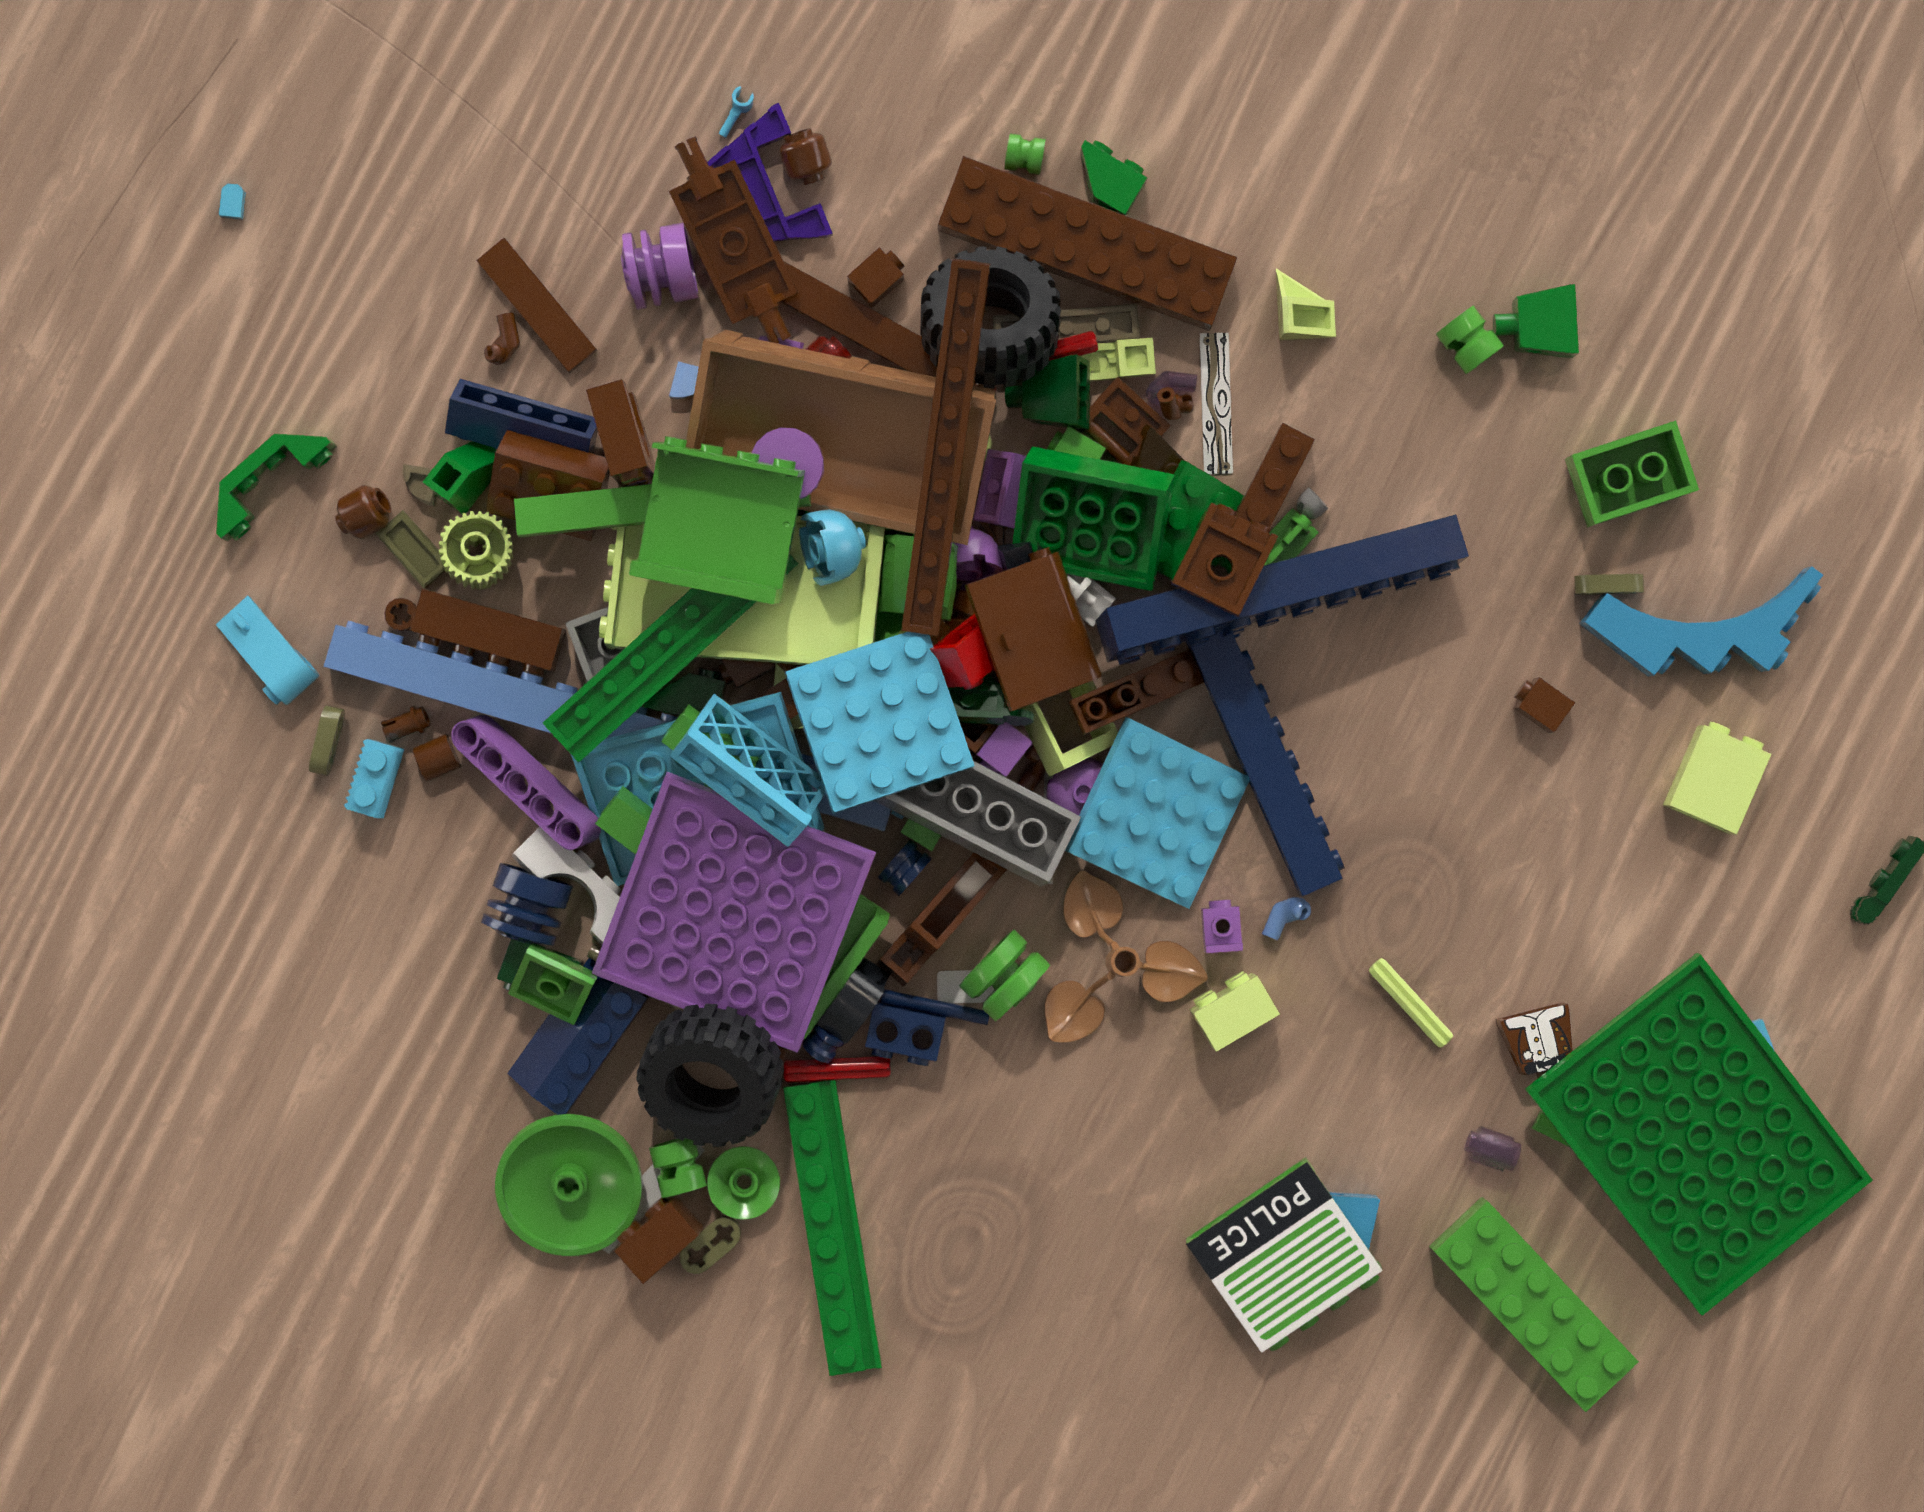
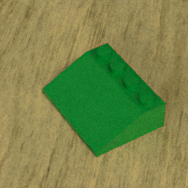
[1012,446,1175,591]

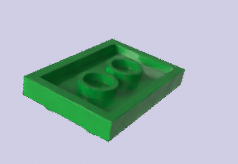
[1157,460,1244,580]

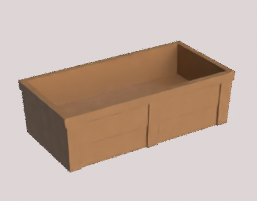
[686,330,997,545]

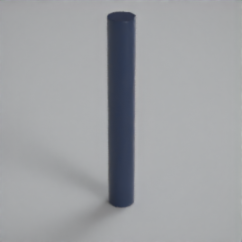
[881,989,989,1025]

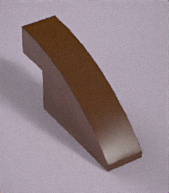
[877,852,1007,987]

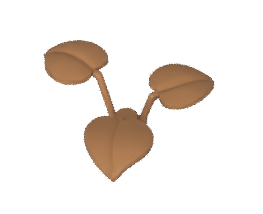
[1044,871,1208,1043]

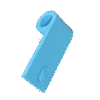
[216,596,320,705]

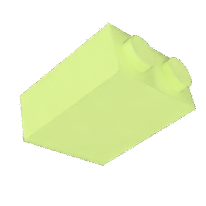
[1663,721,1771,834]

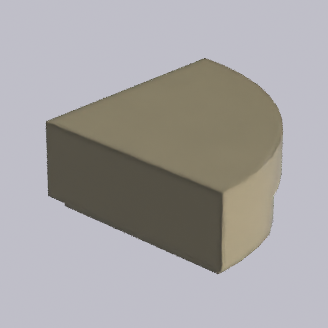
[403,464,436,507]

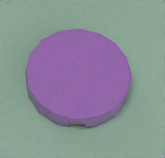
[752,428,824,499]

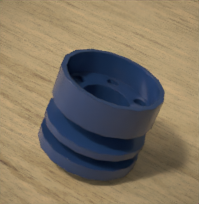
[481,863,573,946]

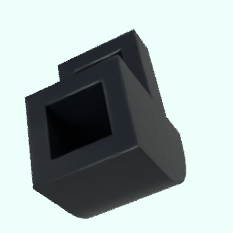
[817,957,890,1044]

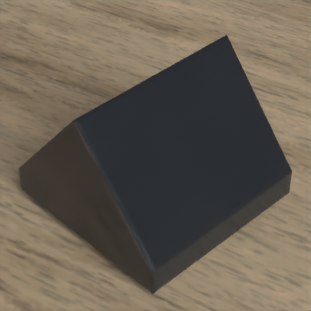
[997,541,1033,571]

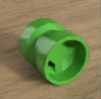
[1004,133,1046,175]

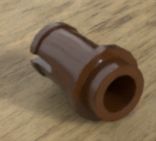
[381,706,431,743]

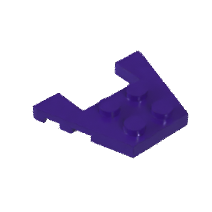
[707,103,833,241]

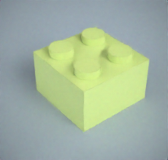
[1189,971,1280,1052]

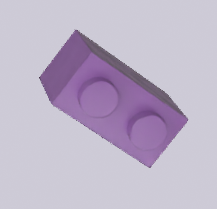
[976,722,1033,777]

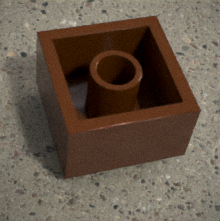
[614,1195,704,1284]

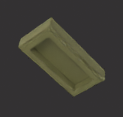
[376,510,445,589]

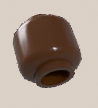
[779,128,832,185]
[335,485,392,539]

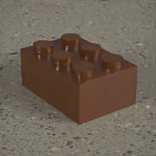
[486,430,610,541]

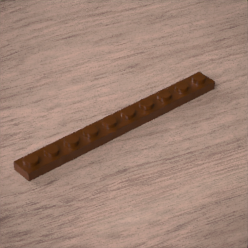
[901,258,991,636]

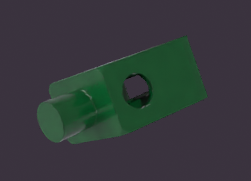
[1005,354,1090,430]

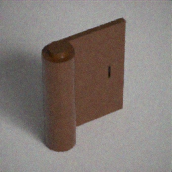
[965,547,1102,711]

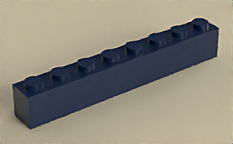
[1186,632,1345,896]

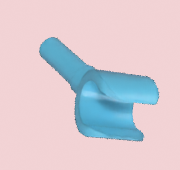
[718,86,754,138]

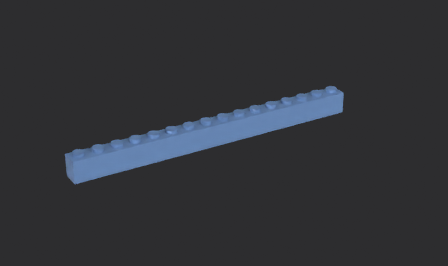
[323,621,891,831]

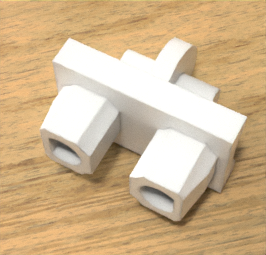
[1066,574,1116,627]

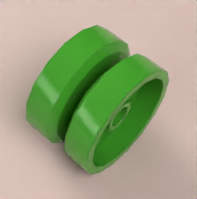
[959,929,1050,1022]

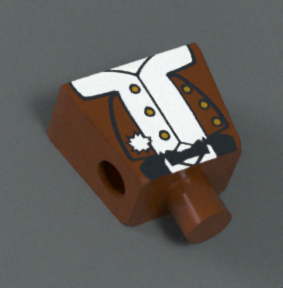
[1495,1002,1573,1079]

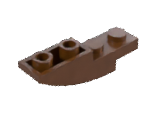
[1068,649,1204,735]

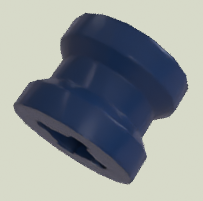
[802,1023,845,1063]

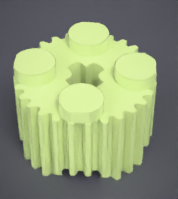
[439,511,513,590]

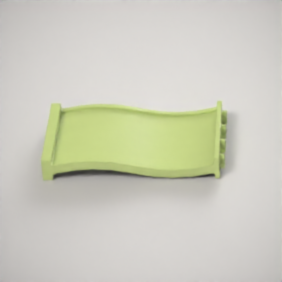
[599,516,886,665]

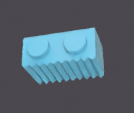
[344,739,404,818]

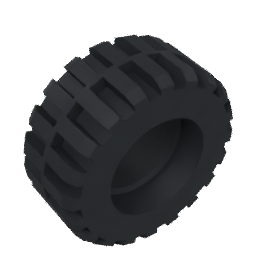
[920,247,1061,389]
[636,1004,784,1147]

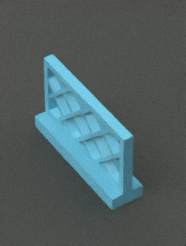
[669,694,825,847]

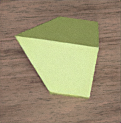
[1276,269,1336,340]

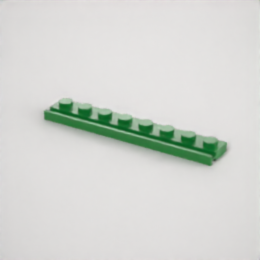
[542,554,799,763]
[783,1080,882,1376]

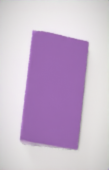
[973,449,1026,528]

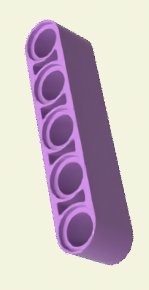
[451,715,601,850]

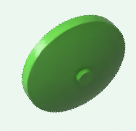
[495,1114,642,1256]

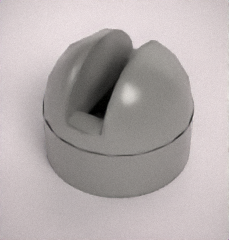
[1296,487,1328,519]

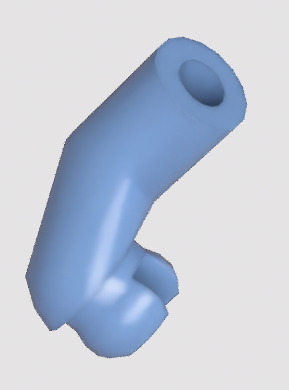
[1262,897,1311,940]

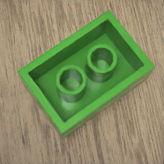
[1565,420,1699,528]

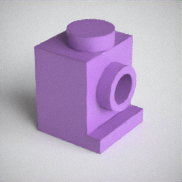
[1201,900,1243,953]

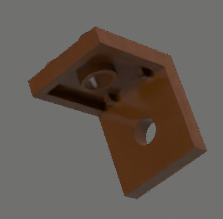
[1171,503,1278,617]

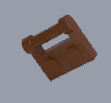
[1077,377,1171,465]

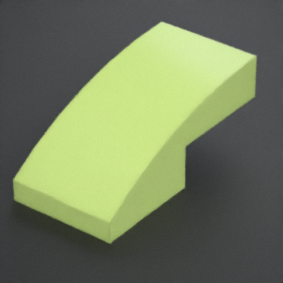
[1081,338,1156,382]

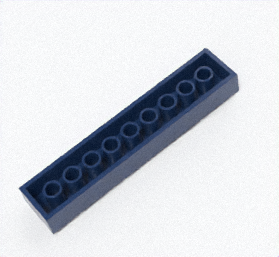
[1095,514,1469,665]

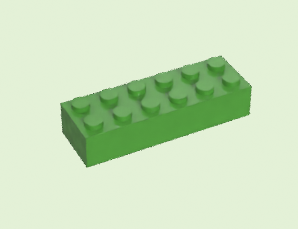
[1429,1197,1639,1412]

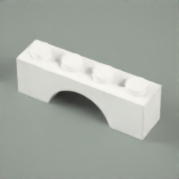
[512,827,621,946]

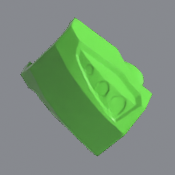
[878,535,958,621]

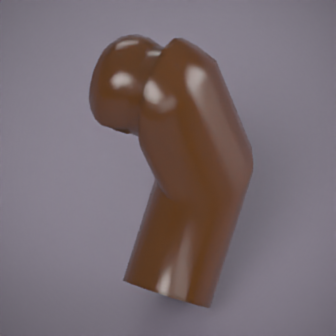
[484,312,520,365]
[1017,743,1046,792]

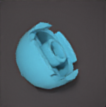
[799,509,866,586]

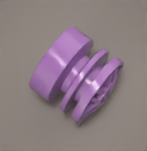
[621,222,699,310]

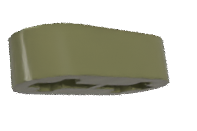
[1574,574,1644,595]
[309,705,345,776]
[680,1216,741,1274]

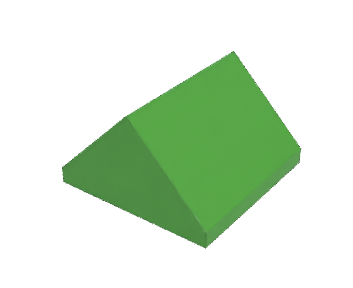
[508,943,598,1025]

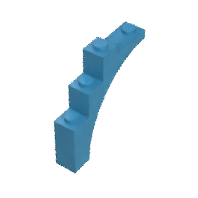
[1579,566,1823,677]

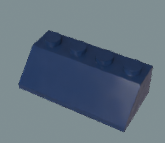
[507,958,651,1115]

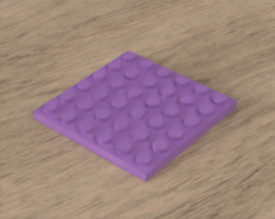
[592,772,876,1053]

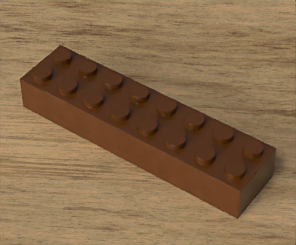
[938,156,1237,331]

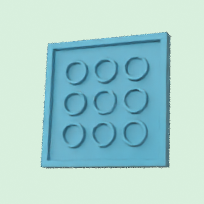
[785,632,975,814]
[1065,717,1250,909]

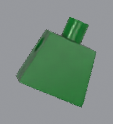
[1493,284,1579,358]

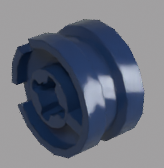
[878,839,932,896]

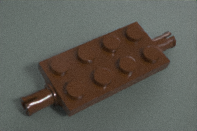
[669,136,799,344]

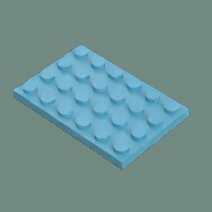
[571,692,825,886]

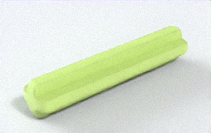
[1369,958,1453,1048]

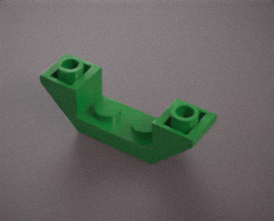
[216,434,337,541]

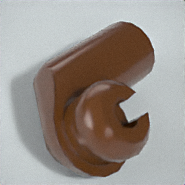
[1157,387,1194,420]

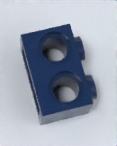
[865,1002,946,1066]

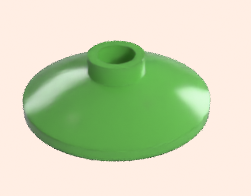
[707,1146,780,1220]

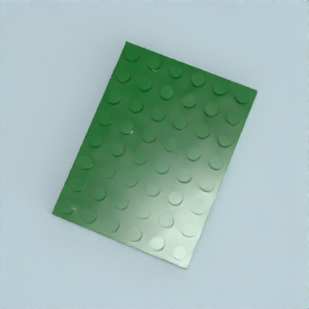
[1525,953,1873,1316]

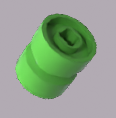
[1436,305,1504,374]
[649,1138,707,1198]

